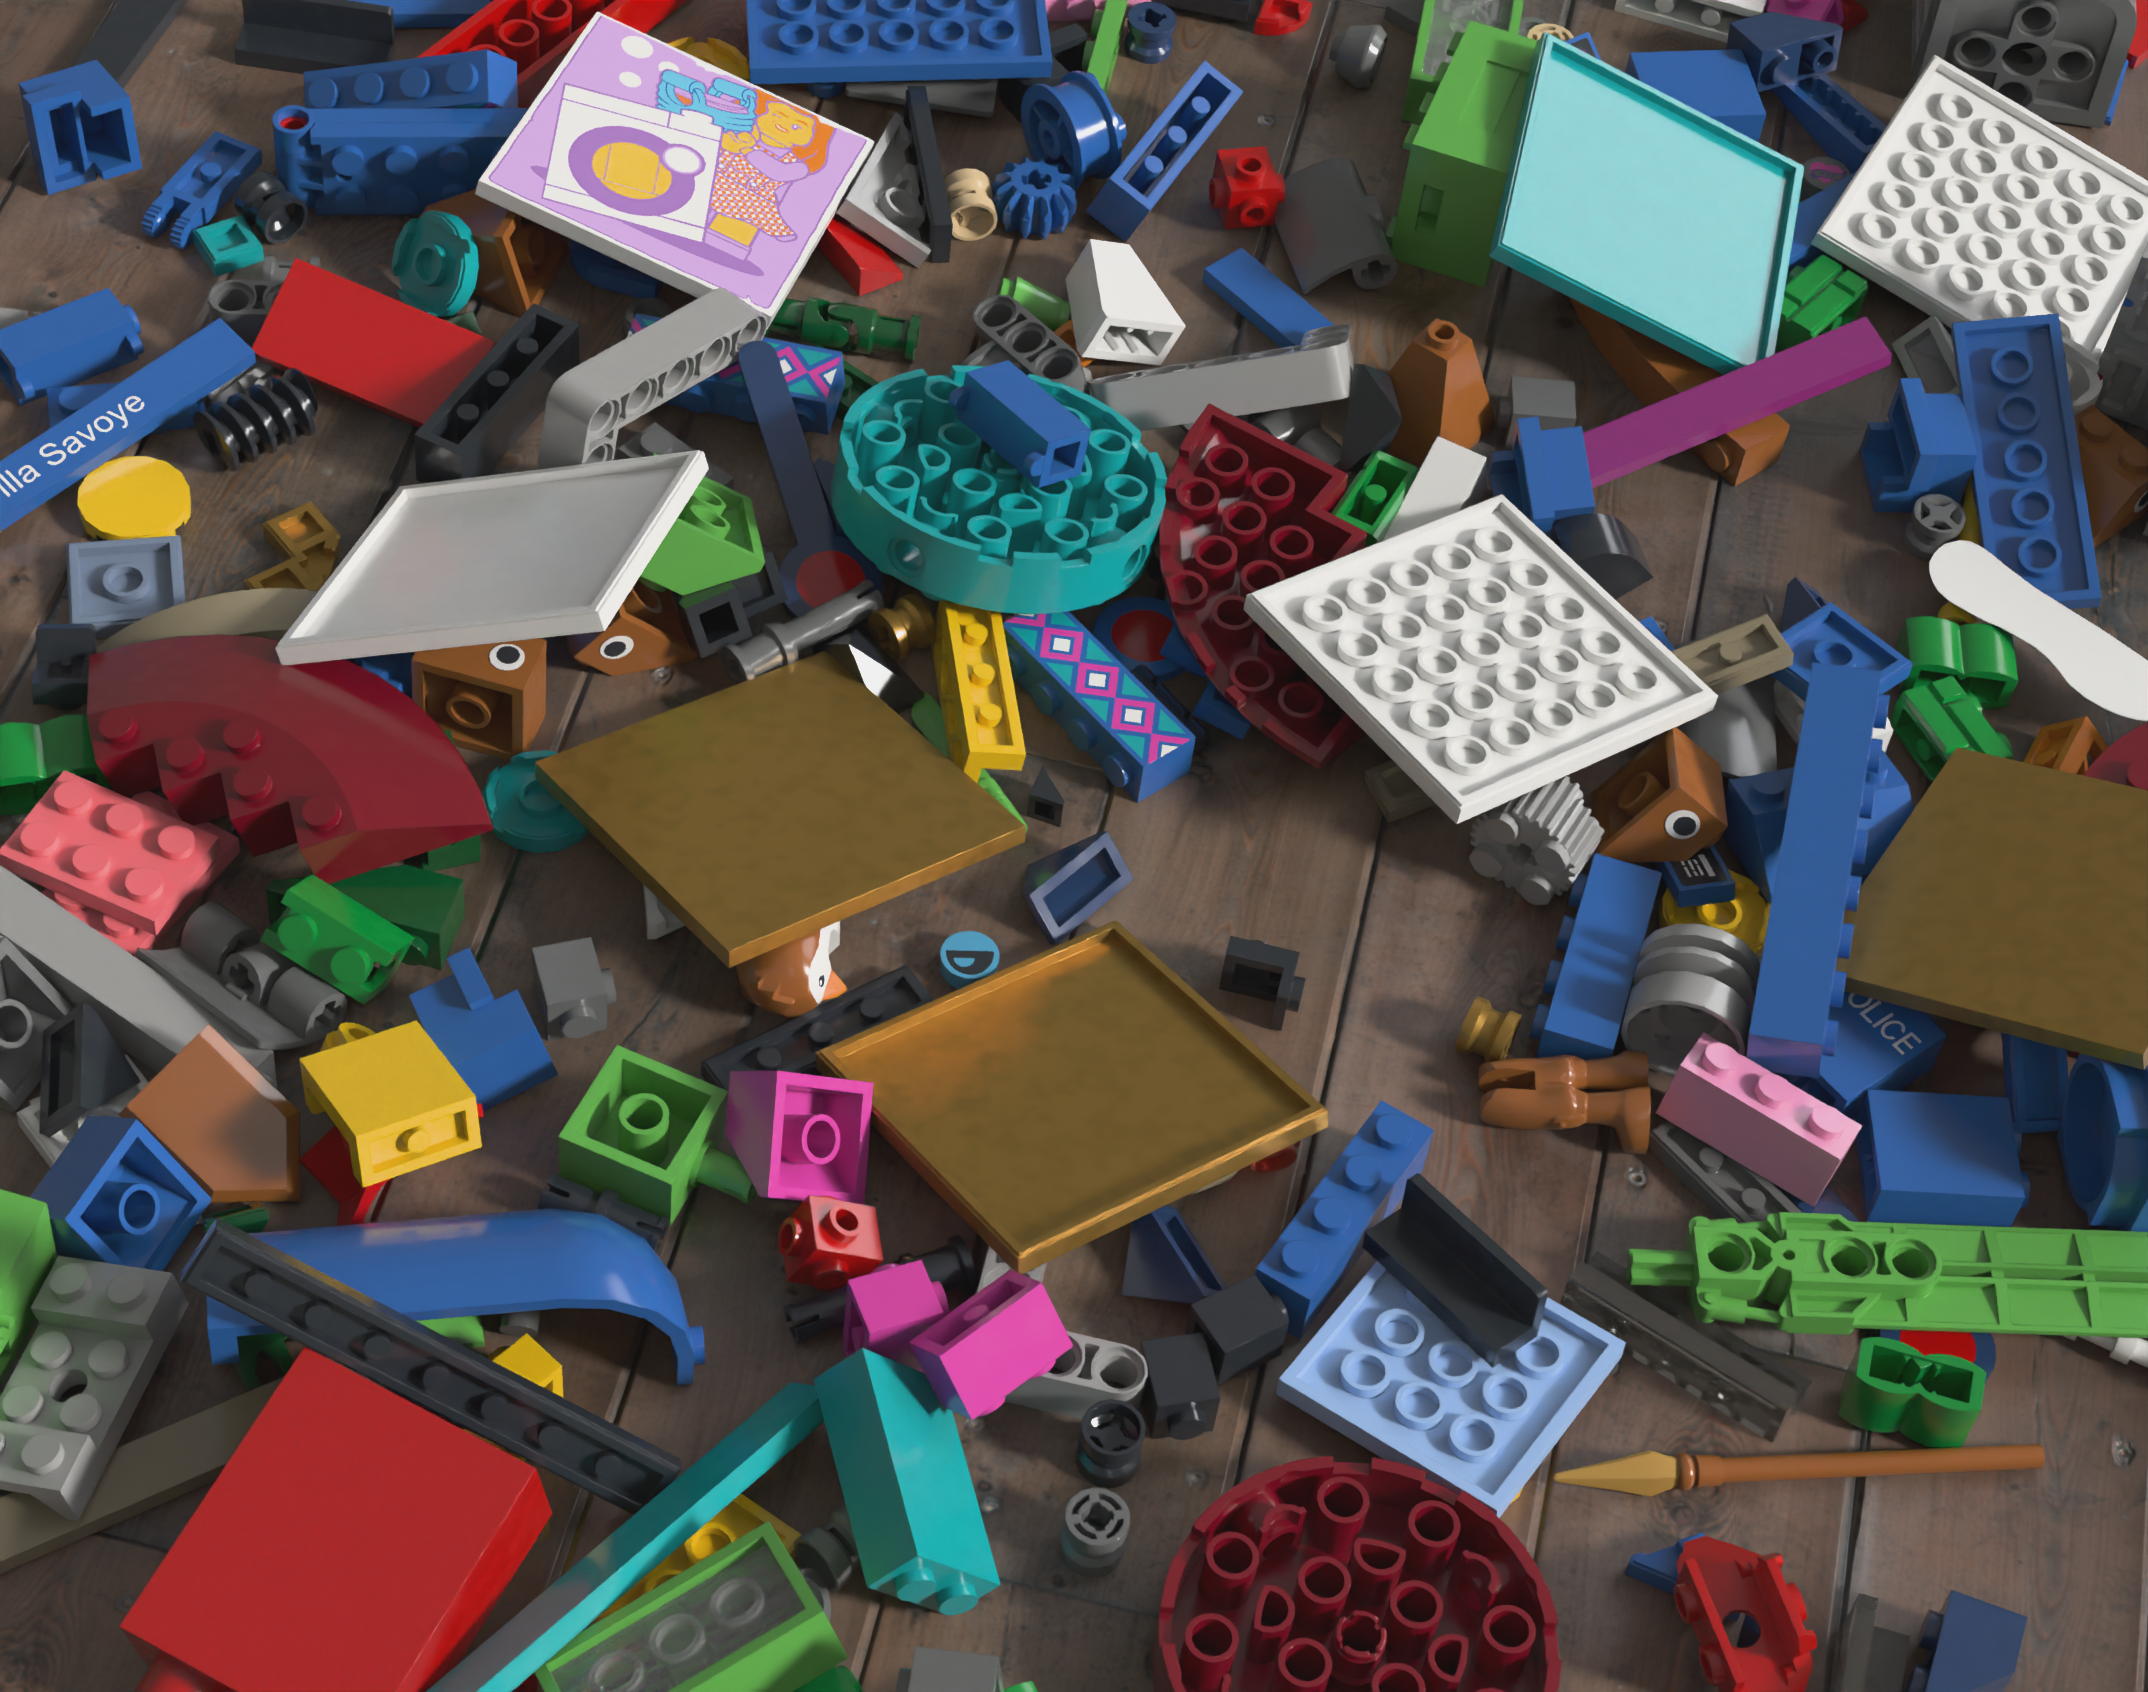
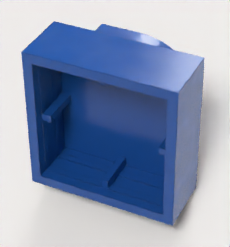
[2056,1053,2148,1232]

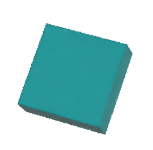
[192,215,264,277]

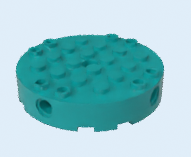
[831,365,1167,614]

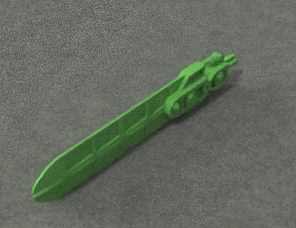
[1626,1212,2148,1338]

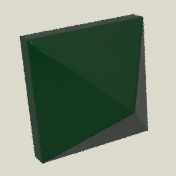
[198,1202,270,1234]

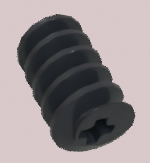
[193,368,318,472]

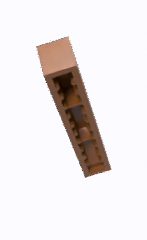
[1568,296,1790,487]

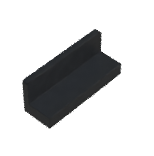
[234,0,396,74]
[1362,1173,1548,1368]

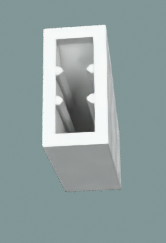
[1066,239,1186,365]
[1383,436,1487,541]

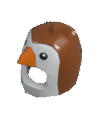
[736,921,847,1019]

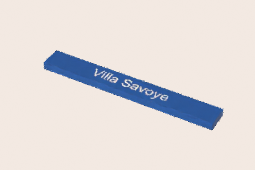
[0,318,256,531]

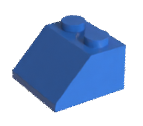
[29,1115,212,1271]

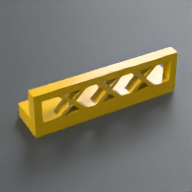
[931,600,1026,783]

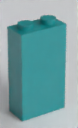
[813,1348,1001,1616]

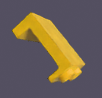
[299,1020,482,1188]

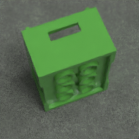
[1386,20,1537,288]

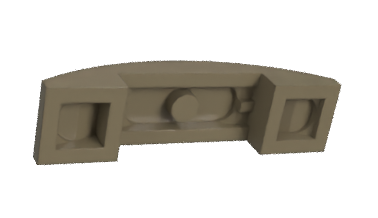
[97,588,318,653]

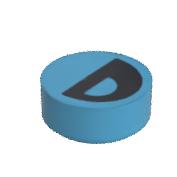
[939,931,999,989]

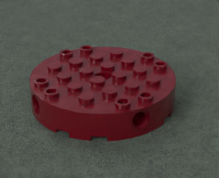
[1151,1456,1562,1692]

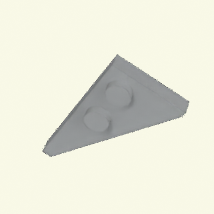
[836,112,931,268]

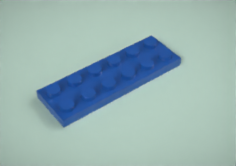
[1951,313,2102,609]

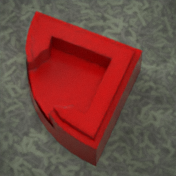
[1253,0,1313,36]

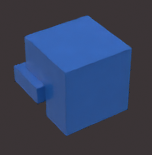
[18,60,142,195]
[1859,378,1978,513]
[1487,416,1595,541]
[409,948,559,1111]

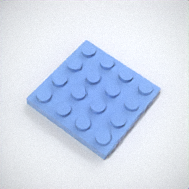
[1276,1261,1626,1518]

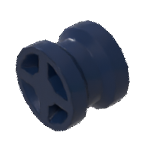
[1124,2,1176,64]

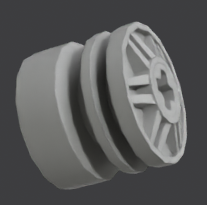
[1620,924,1760,1077]

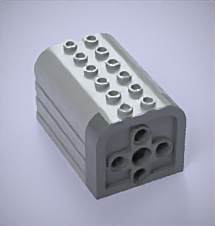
[1911,0,2137,128]

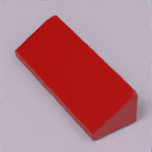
[817,204,904,296]

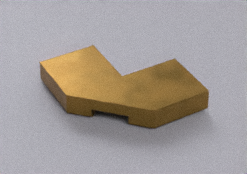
[243,501,341,591]

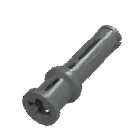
[720,580,884,685]

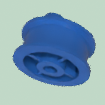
[1021,71,1127,189]

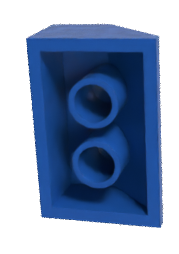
[1722,750,1914,903]

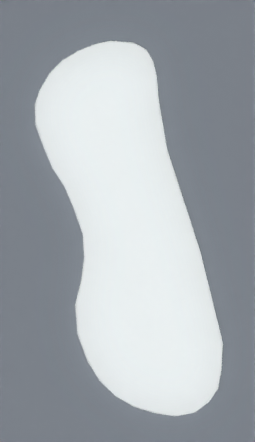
[1929,540,2148,721]

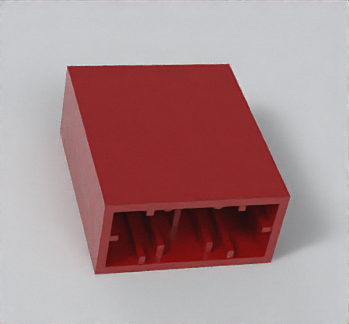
[119,1346,552,1692]

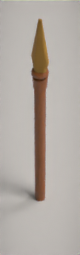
[1553,1444,2045,1497]

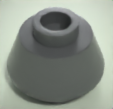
[1329,24,1388,90]

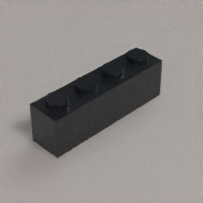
[414,303,580,483]

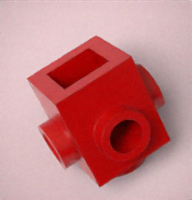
[1209,146,1285,229]
[778,1195,883,1291]

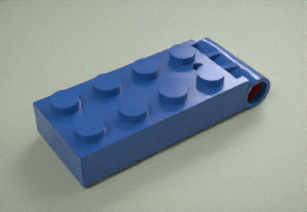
[272,105,529,215]

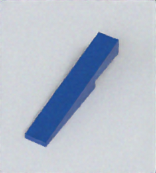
[1771,73,1887,175]

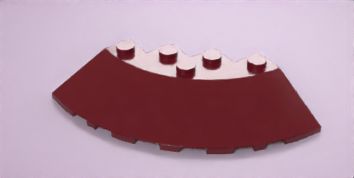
[1159,403,1367,770]
[87,634,494,884]

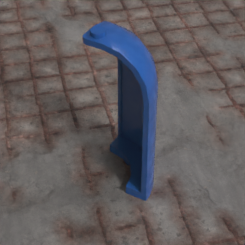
[206,1208,705,1385]

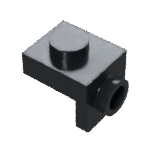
[31,624,97,710]
[1219,936,1306,1031]

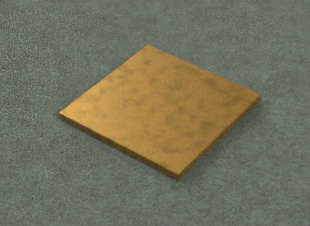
[535,651,1026,968]
[1836,747,2148,1070]
[816,920,1329,1274]

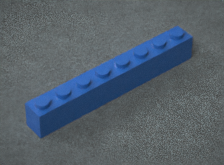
[1747,662,1890,1079]

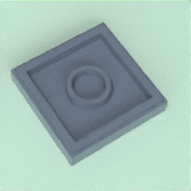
[66,535,186,639]

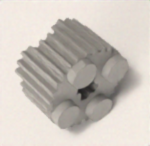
[1469,776,1604,905]

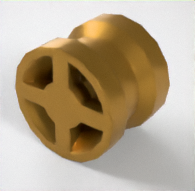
[868,594,937,662]
[1454,996,1522,1063]

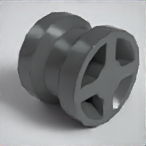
[1903,494,1966,561]

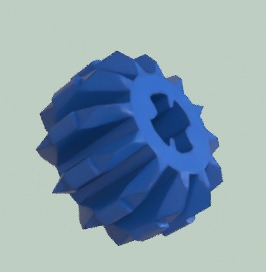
[992,156,1078,240]

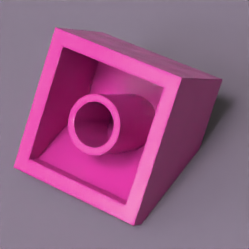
[725,1071,873,1205]

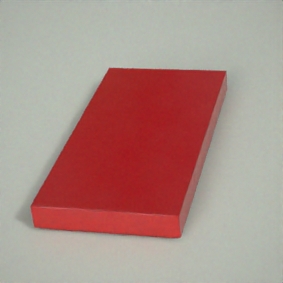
[252,258,496,428]

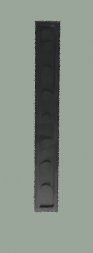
[180,1217,682,1515]

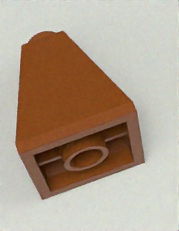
[420,189,570,318]
[1387,318,1495,470]

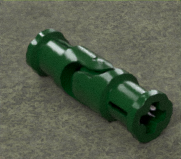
[764,297,921,362]

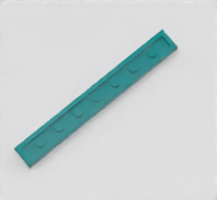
[426,1382,824,1692]

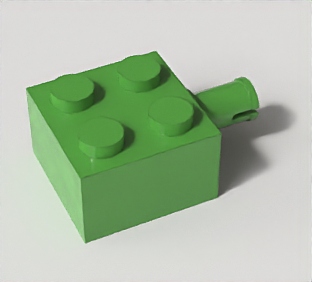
[558,1045,757,1226]

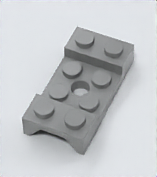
[0,1256,189,1521]

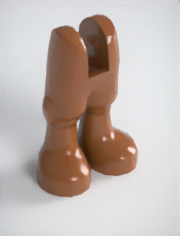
[1478,1050,1651,1154]

